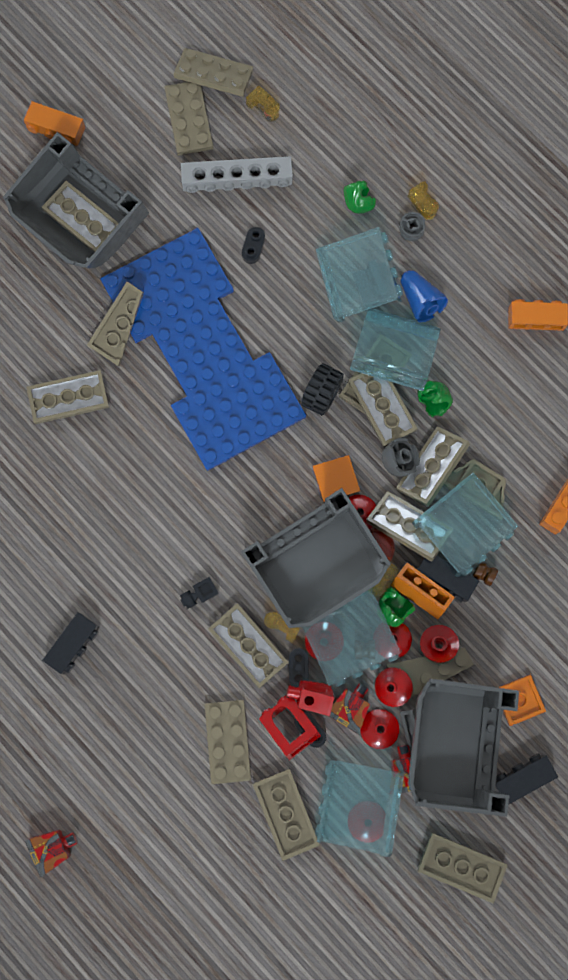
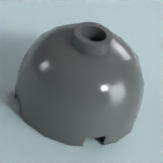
[382,437,420,477]

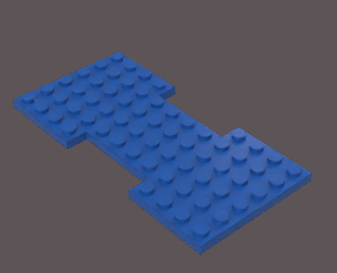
[100,228,306,471]

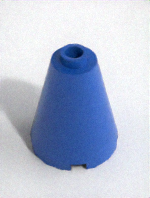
[400,270,448,323]

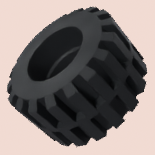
[301,363,344,416]

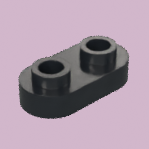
[242,227,265,264]
[289,648,309,687]
[294,711,326,748]

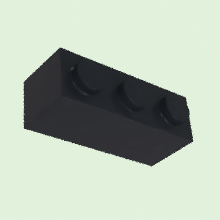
[417,555,480,603]
[42,612,99,675]
[495,753,558,805]

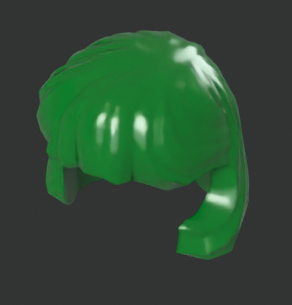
[343,181,376,214]
[417,380,453,417]
[377,587,415,627]

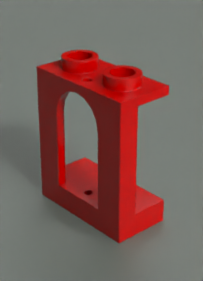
[258,696,321,760]

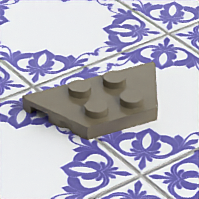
[443,459,506,521]

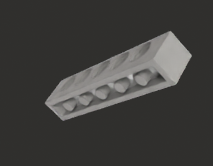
[181,156,293,193]

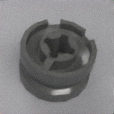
[399,212,426,241]

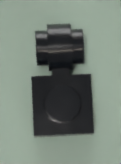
[180,577,219,609]

